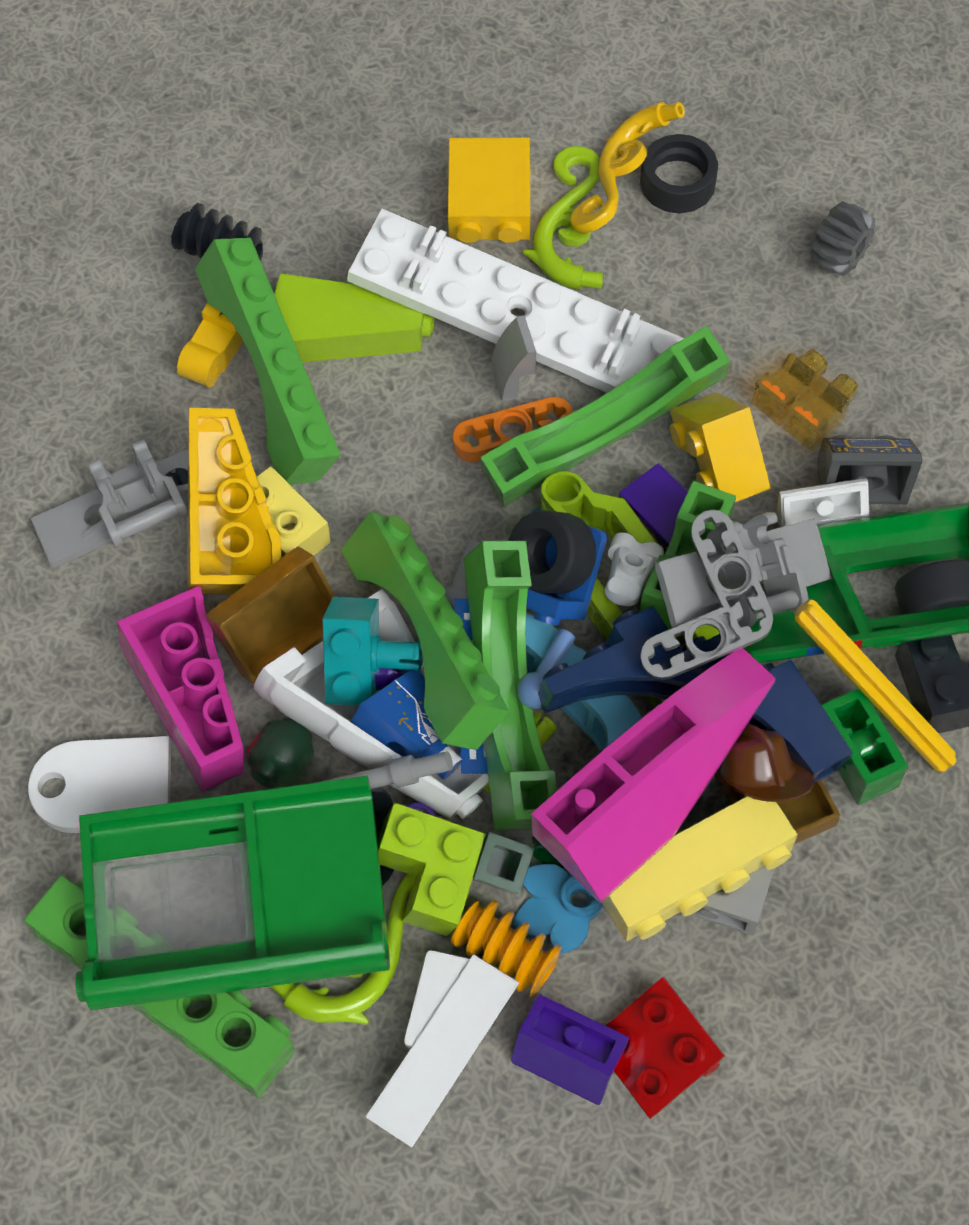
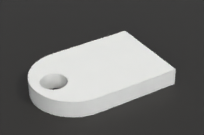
[28,736,171,833]

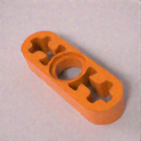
[453,397,573,462]

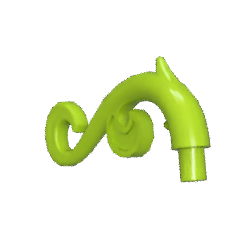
[523,146,604,291]
[269,874,415,1025]

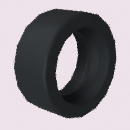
[640,134,719,214]

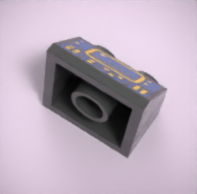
[817,435,923,505]

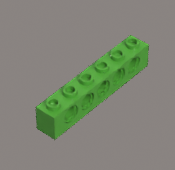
[23,875,295,1099]

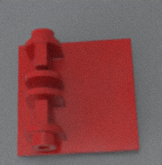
[606,977,725,1119]

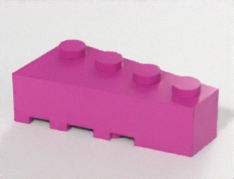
[117,585,244,792]

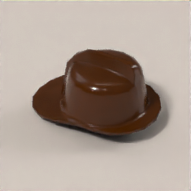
[714,724,814,802]

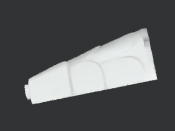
[254,589,489,820]

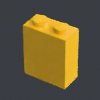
[448,138,530,243]

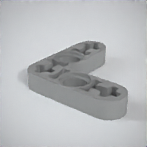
[641,510,773,680]

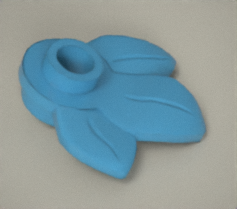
[513,864,603,954]

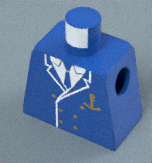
[350,670,463,780]

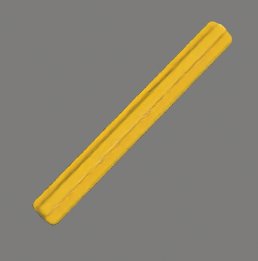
[794,600,957,773]

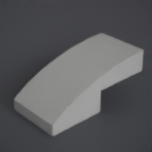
[491,315,536,401]

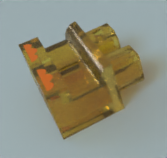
[752,349,858,452]

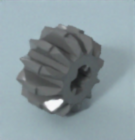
[811,201,875,276]

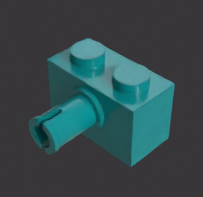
[323,597,423,706]

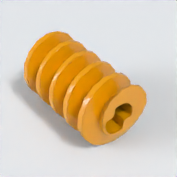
[451,900,562,999]

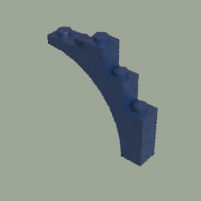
[538,606,853,783]

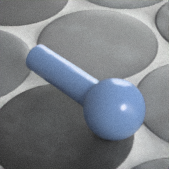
[517,629,575,709]

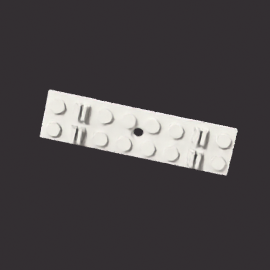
[347,209,684,393]

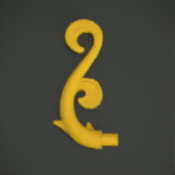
[570,102,685,234]

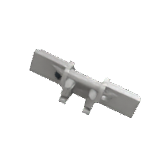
[30,439,188,568]
[654,512,832,628]

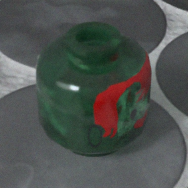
[246,718,315,788]

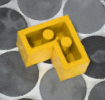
[669,392,771,502]

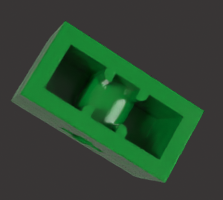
[822,689,908,805]

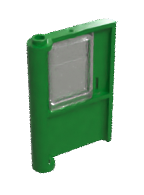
[75,776,390,1011]

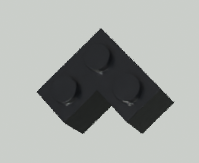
[895,635,969,734]

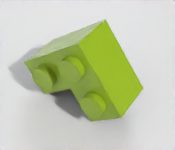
[377,803,486,937]

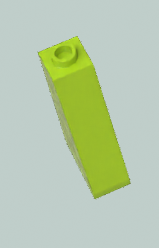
[274,273,435,363]

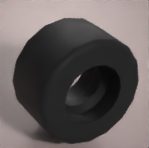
[508,511,596,594]
[894,560,969,615]

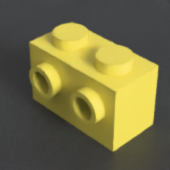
[257,466,331,558]

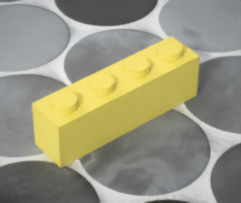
[602,796,798,942]

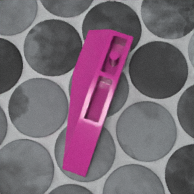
[531,648,776,904]

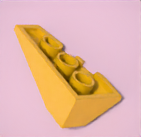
[187,408,281,594]

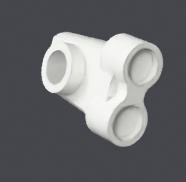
[605,533,664,606]

